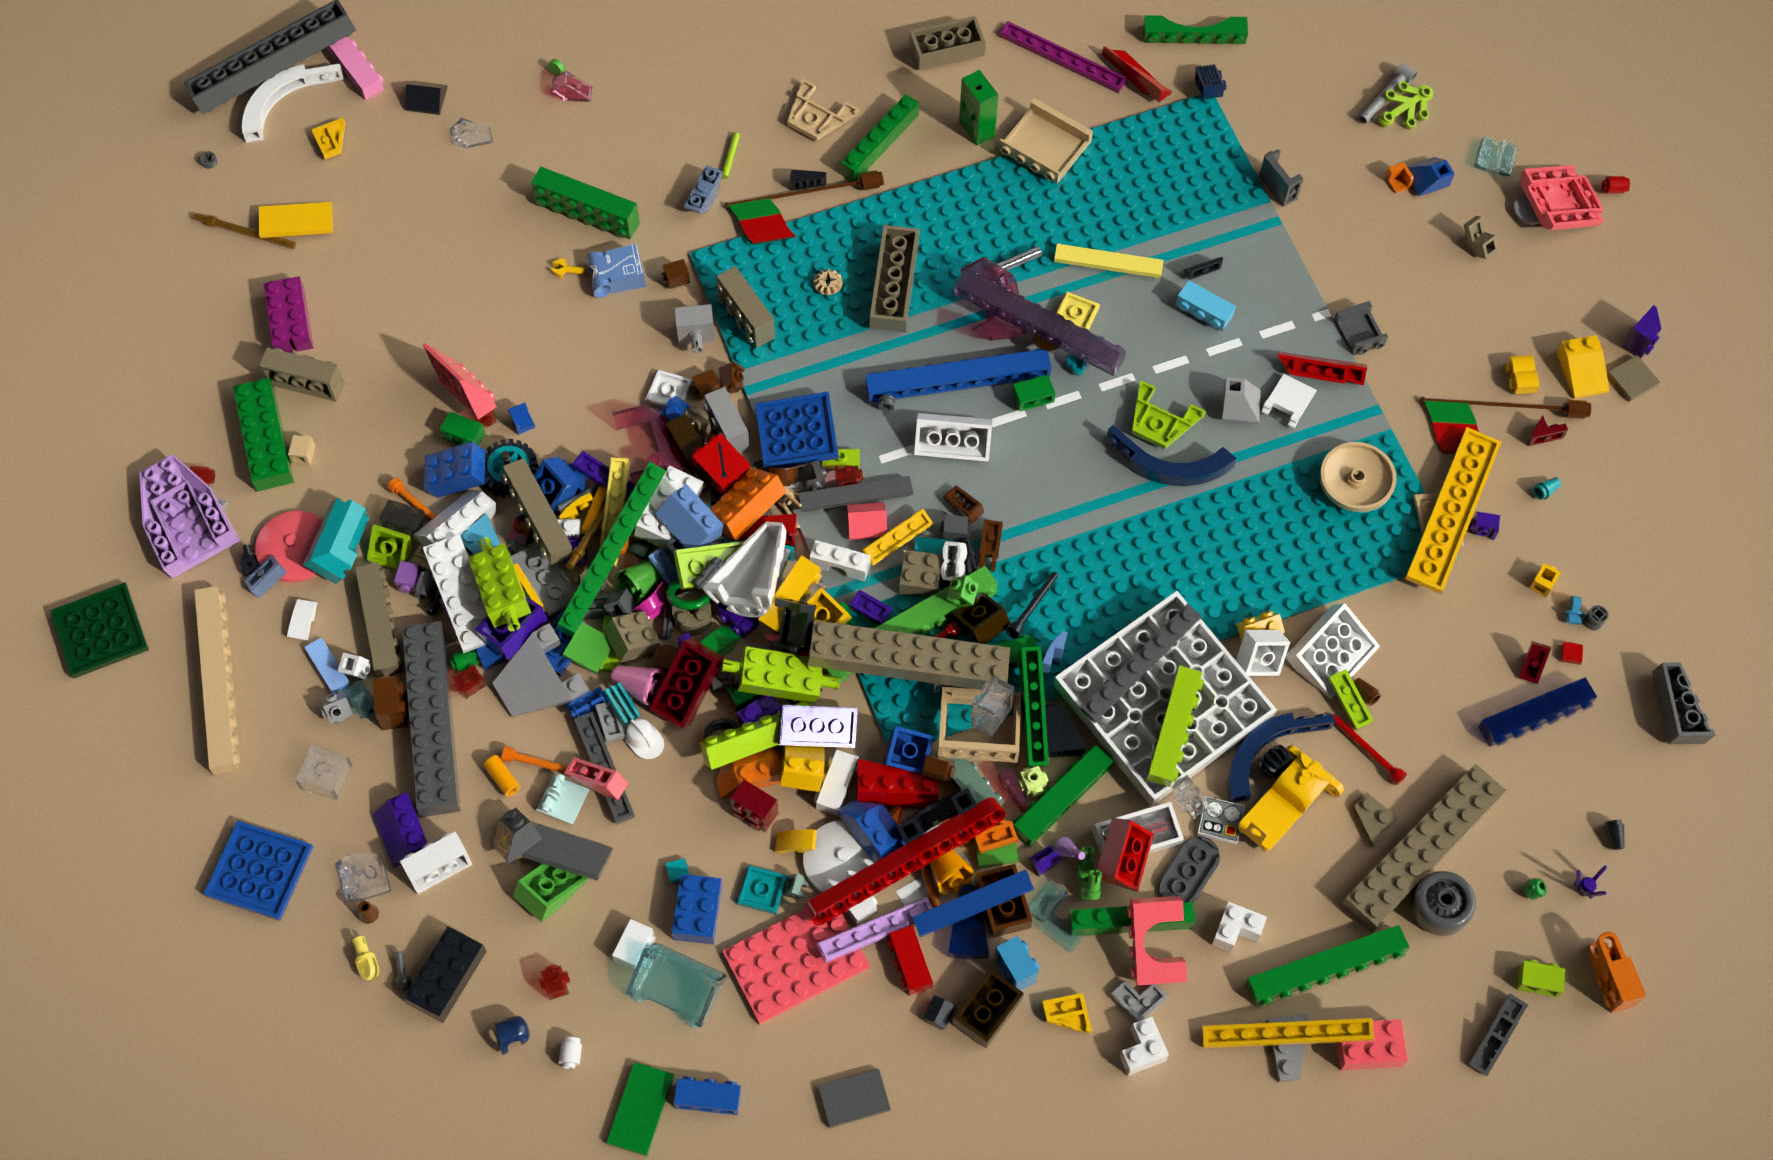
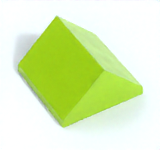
[367,524,414,570]

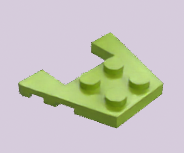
[1132,380,1206,449]

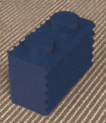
[1195,64,1226,99]

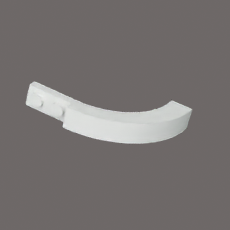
[242,64,344,143]

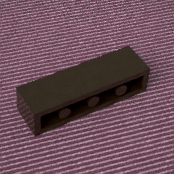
[665,413,711,492]

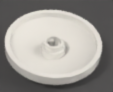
[803,820,874,893]

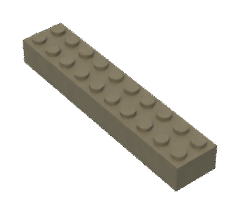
[808,620,1010,693]
[1341,764,1506,933]

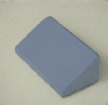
[244,555,287,598]

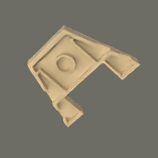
[787,79,859,141]

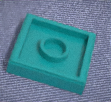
[737,865,788,915]

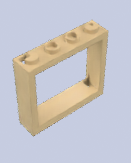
[938,686,1021,763]

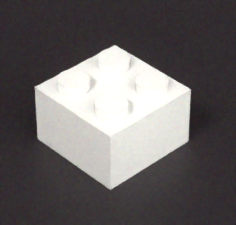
[1236,630,1290,676]

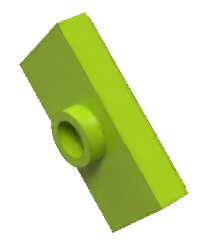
[822,449,860,469]

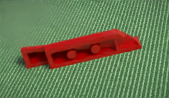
[1102,46,1172,102]
[1278,352,1367,386]

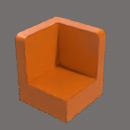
[1385,162,1414,193]

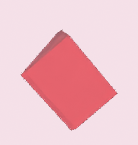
[847,502,887,540]

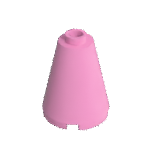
[610,665,666,707]

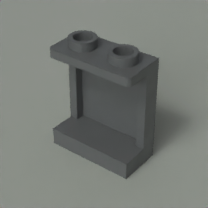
[1259,149,1303,207]
[1334,301,1388,356]

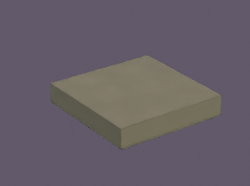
[1607,355,1660,401]

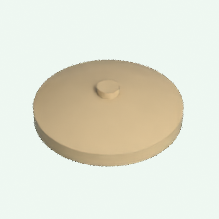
[1320,442,1396,512]

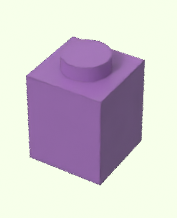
[394,561,422,593]

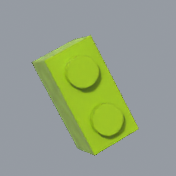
[1517,959,1565,998]

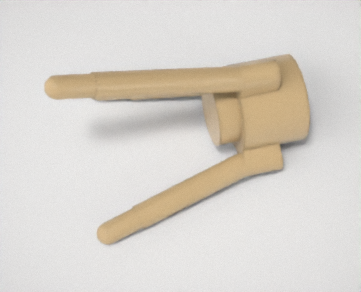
[778,486,823,528]

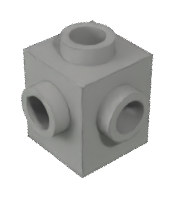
[320,691,353,724]

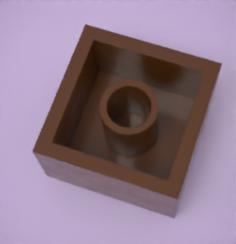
[372,676,409,730]

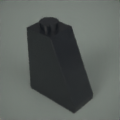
[1045,704,1086,758]

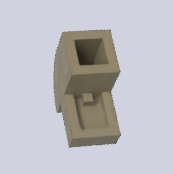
[1462,215,1499,259]

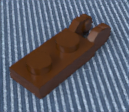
[979,519,1003,572]

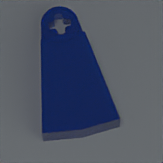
[948,884,989,960]

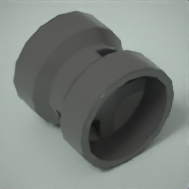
[1584,605,1609,631]

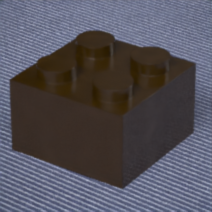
[953,592,1010,644]

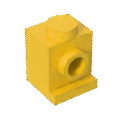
[1529,563,1561,598]

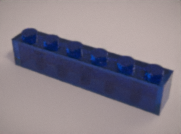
[1478,677,1597,747]

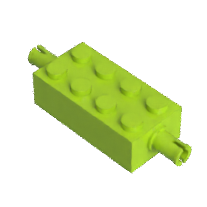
[468,537,531,631]
[721,646,840,703]

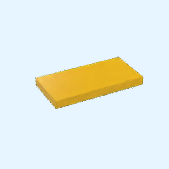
[259,202,333,238]

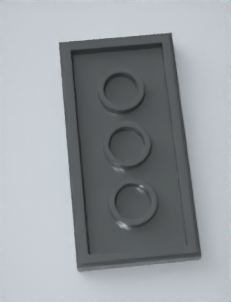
[521,824,613,881]

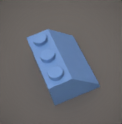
[655,484,723,549]

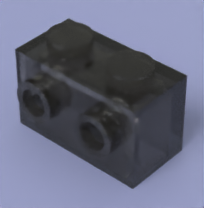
[379,499,426,537]

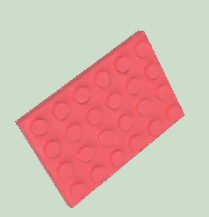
[722,910,870,1025]

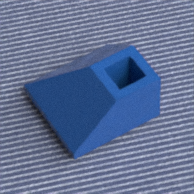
[1407,157,1455,197]

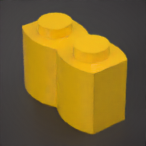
[1505,355,1539,394]

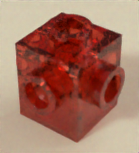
[539,965,570,1000]

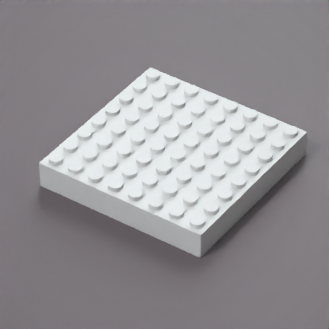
[1053,591,1277,807]

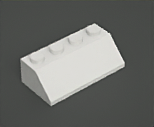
[914,413,992,462]
[413,490,496,546]

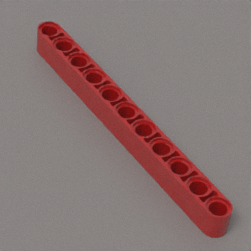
[804,797,1006,926]

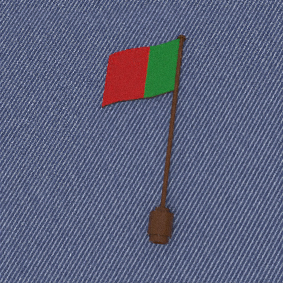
[724,170,884,245]
[1420,396,1591,454]

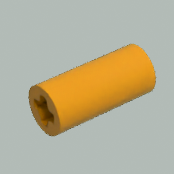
[483,755,521,797]

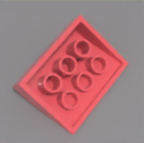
[422,343,496,419]

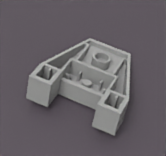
[493,623,590,717]

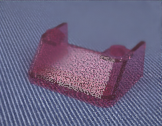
[960,257,1026,341]
[613,405,686,485]

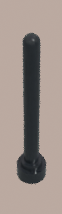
[1006,572,1058,639]

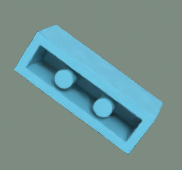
[1176,280,1236,331]

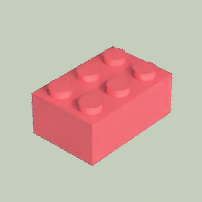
[1336,1019,1408,1070]

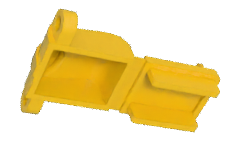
[1238,745,1344,852]

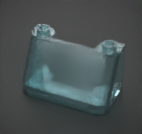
[626,943,727,1028]

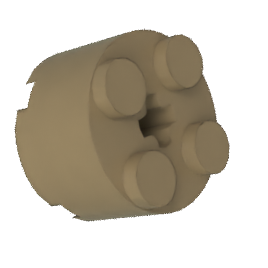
[672,591,712,636]

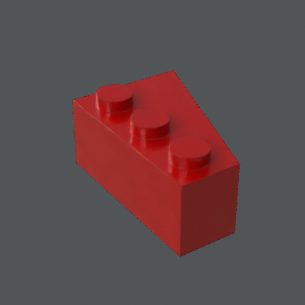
[738,514,798,550]

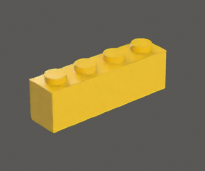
[758,555,822,635]

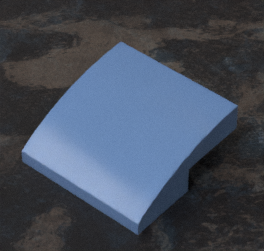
[1042,631,1067,680]

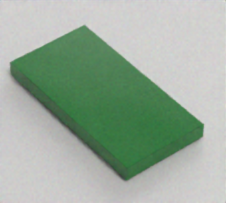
[607,1062,675,1157]

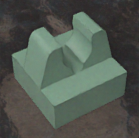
[782,873,809,898]

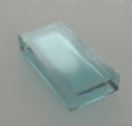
[1029,881,1068,924]
[1038,912,1084,953]

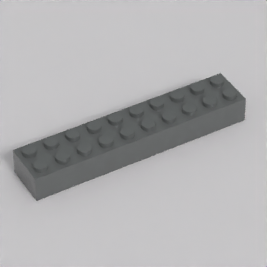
[184,0,356,115]
[402,621,461,817]

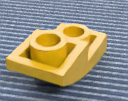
[559,493,593,519]
[775,829,817,854]

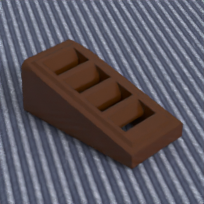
[943,485,984,524]

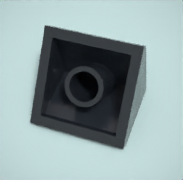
[405,81,448,115]

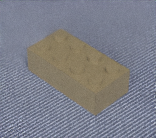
[909,16,986,70]
[716,266,775,348]
[259,347,345,402]

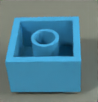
[994,936,1040,990]

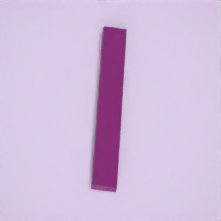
[999,21,1127,94]

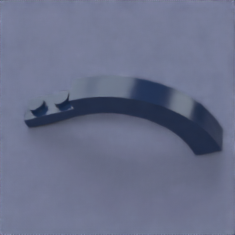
[1106,425,1237,486]
[1227,713,1335,803]

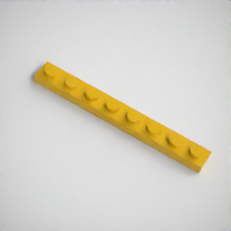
[1203,1018,1374,1048]

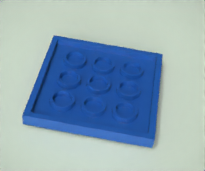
[755,391,839,471]
[203,820,313,921]

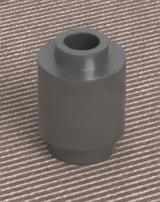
[414,570,436,600]

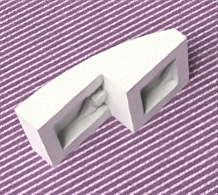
[287,599,317,640]

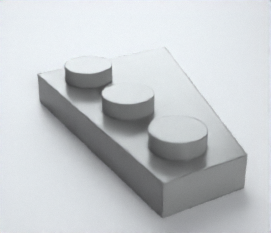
[1267,1014,1309,1082]

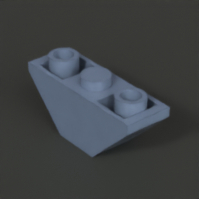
[684,165,723,214]

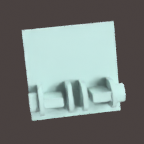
[536,774,590,825]

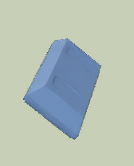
[648,547,679,586]

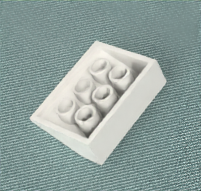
[1285,603,1380,699]

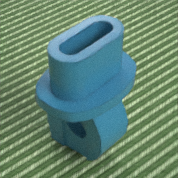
[1564,596,1585,625]

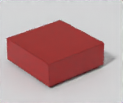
[1561,642,1583,665]

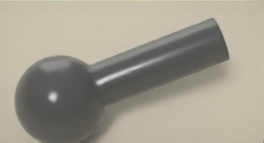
[394,951,411,991]

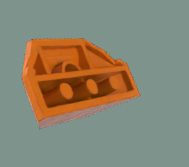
[716,747,783,799]

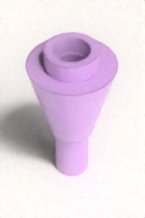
[1055,837,1085,860]

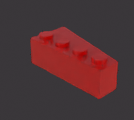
[856,759,938,808]

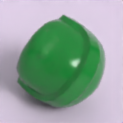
[1523,878,1547,900]

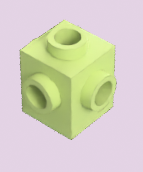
[1018,766,1048,798]

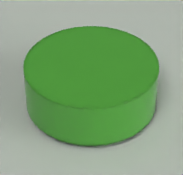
[547,59,565,77]

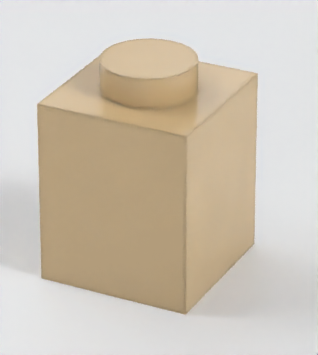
[288,434,315,465]

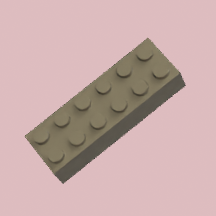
[870,225,919,333]

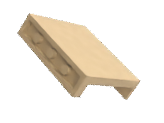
[999,98,1093,184]

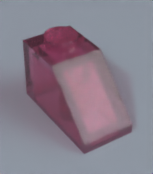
[551,70,593,102]

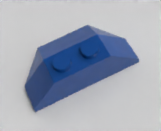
[837,801,905,863]

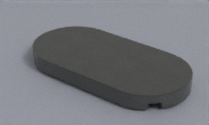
[1158,836,1220,903]

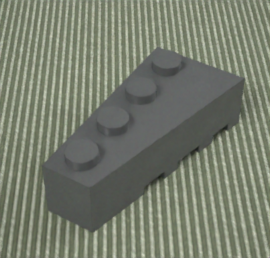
[1652,662,1716,744]

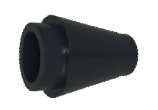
[1604,819,1625,850]

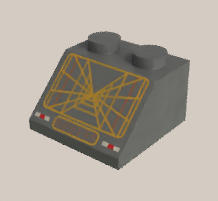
[492,807,542,863]

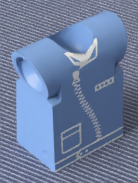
[587,243,646,298]

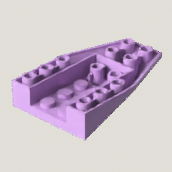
[139,454,240,578]

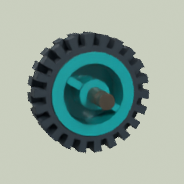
[484,439,539,498]

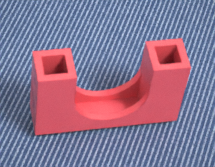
[1127,896,1187,985]

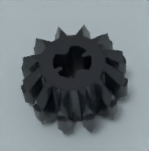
[1258,745,1293,778]

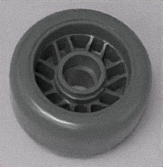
[1411,871,1476,936]

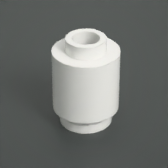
[559,1037,582,1070]

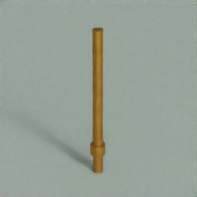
[194,213,296,249]
[566,504,605,569]

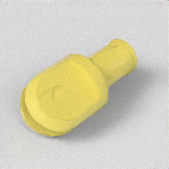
[352,936,379,981]

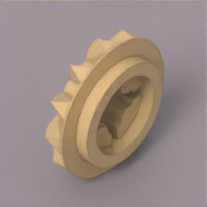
[814,268,842,295]

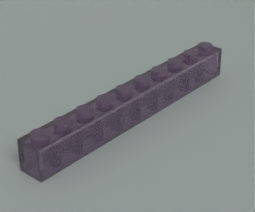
[954,269,1126,376]

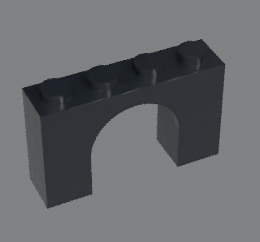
[896,783,980,844]

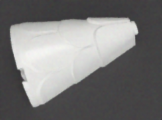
[703,521,787,617]

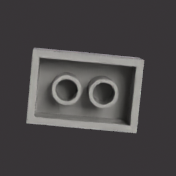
[703,387,750,453]

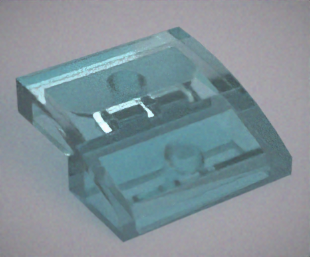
[1474,136,1518,176]

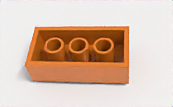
[709,468,786,541]

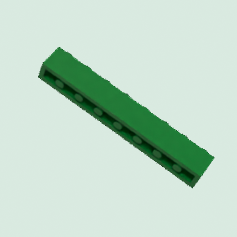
[1245,925,1410,1006]

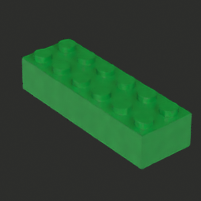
[531,166,640,239]
[233,377,294,492]

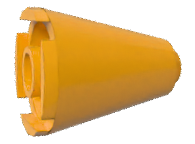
[930,850,975,895]

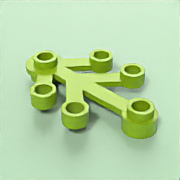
[1378,81,1433,129]

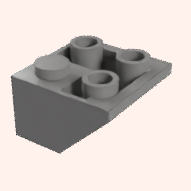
[1222,377,1261,424]

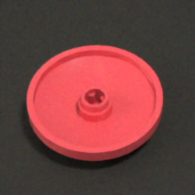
[255,511,322,583]

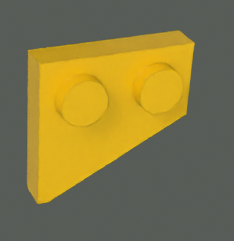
[311,118,345,160]
[1042,993,1092,1034]

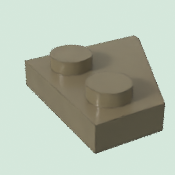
[1353,792,1398,847]

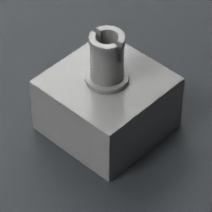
[675,304,715,353]

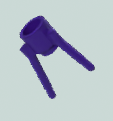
[1574,865,1607,899]

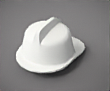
[624,718,664,759]

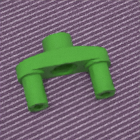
[1077,846,1102,900]

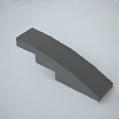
[1468,993,1528,1076]

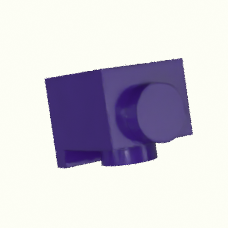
[1469,511,1500,540]

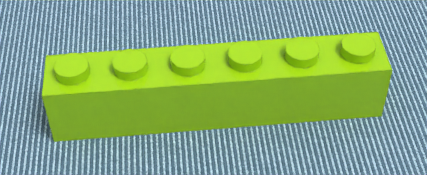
[1146,665,1204,787]
[699,702,812,770]

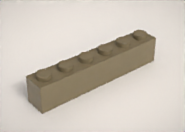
[501,458,572,565]
[355,563,403,678]

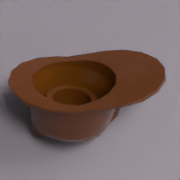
[764,463,809,486]

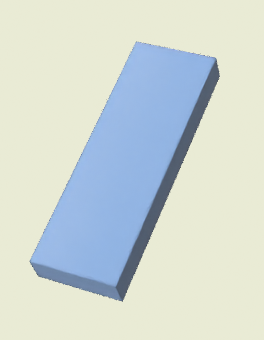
[304,637,351,693]

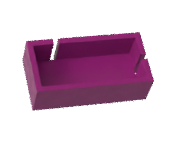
[263,276,314,353]

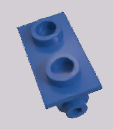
[566,687,608,722]

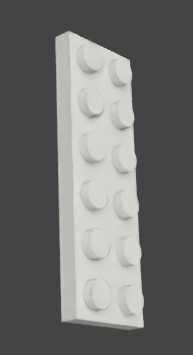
[422,534,488,653]

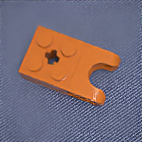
[1587,932,1647,1013]

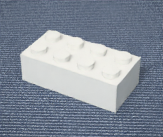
[634,465,704,550]

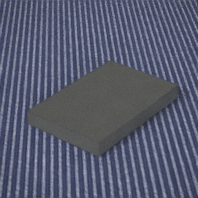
[818,1069,891,1128]

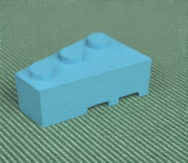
[460,513,501,556]

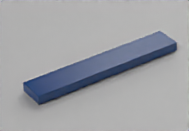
[913,870,1035,937]

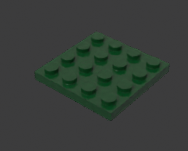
[50,582,149,679]

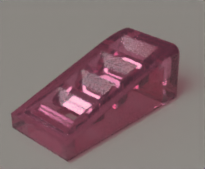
[998,768,1026,811]

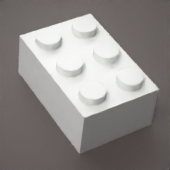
[400,831,473,894]

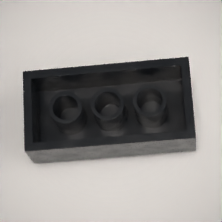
[404,926,487,1023]

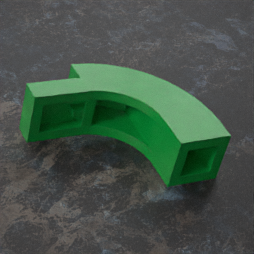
[700,626,741,656]

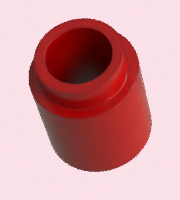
[1602,176,1630,194]

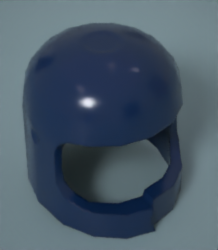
[495,1016,530,1055]

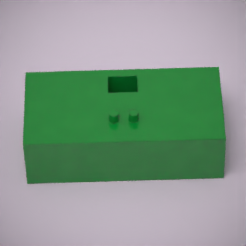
[959,70,998,146]

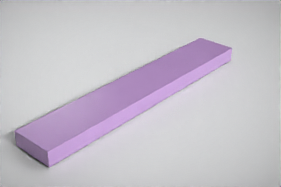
[816,897,933,963]

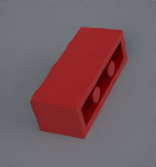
[887,925,933,996]

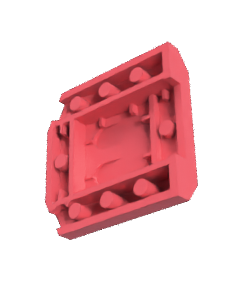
[1521,165,1603,230]

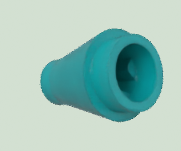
[1533,477,1561,500]

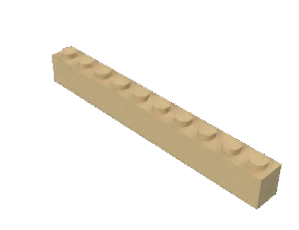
[194,586,240,775]

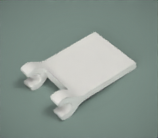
[1261,374,1317,429]

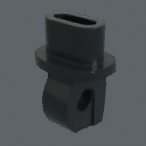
[241,545,258,576]

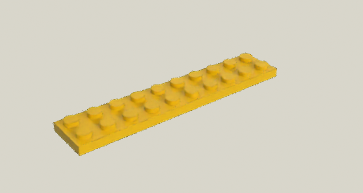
[1405,427,1501,594]

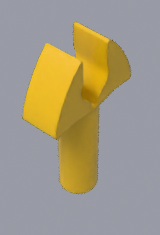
[551,258,586,279]

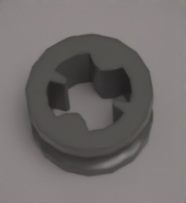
[200,151,217,169]
[878,395,896,411]

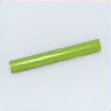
[722,132,740,179]

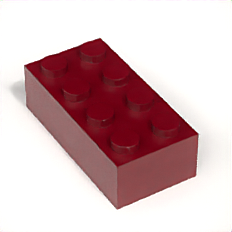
[650,638,725,728]

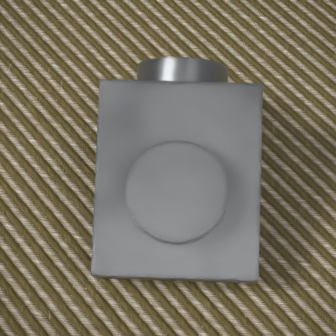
[806,460,827,492]

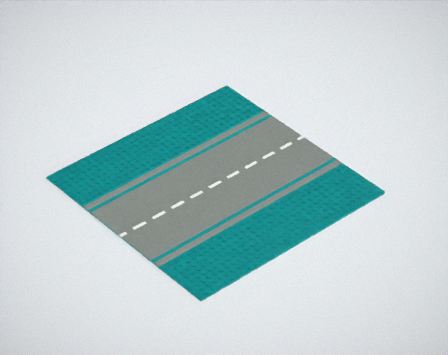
[690,95,1458,746]

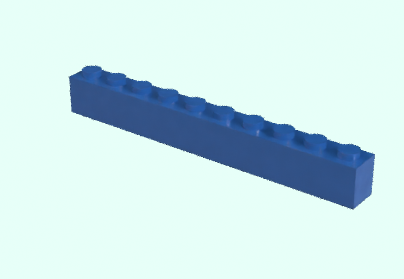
[865,349,1052,403]

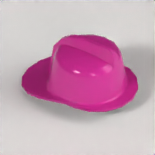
[631,579,664,620]

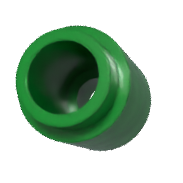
[450,649,480,672]

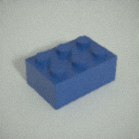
[424,442,485,498]
[672,874,723,944]

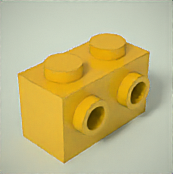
[1236,611,1285,642]

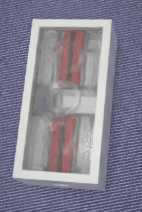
[1092,802,1184,856]

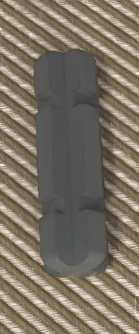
[693,557,723,589]

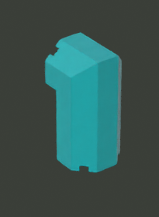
[303,498,370,584]

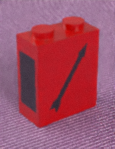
[691,433,751,495]

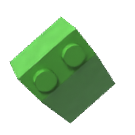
[513,864,588,922]

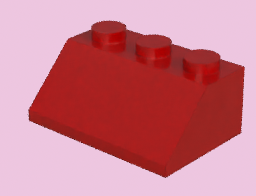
[1097,818,1154,892]

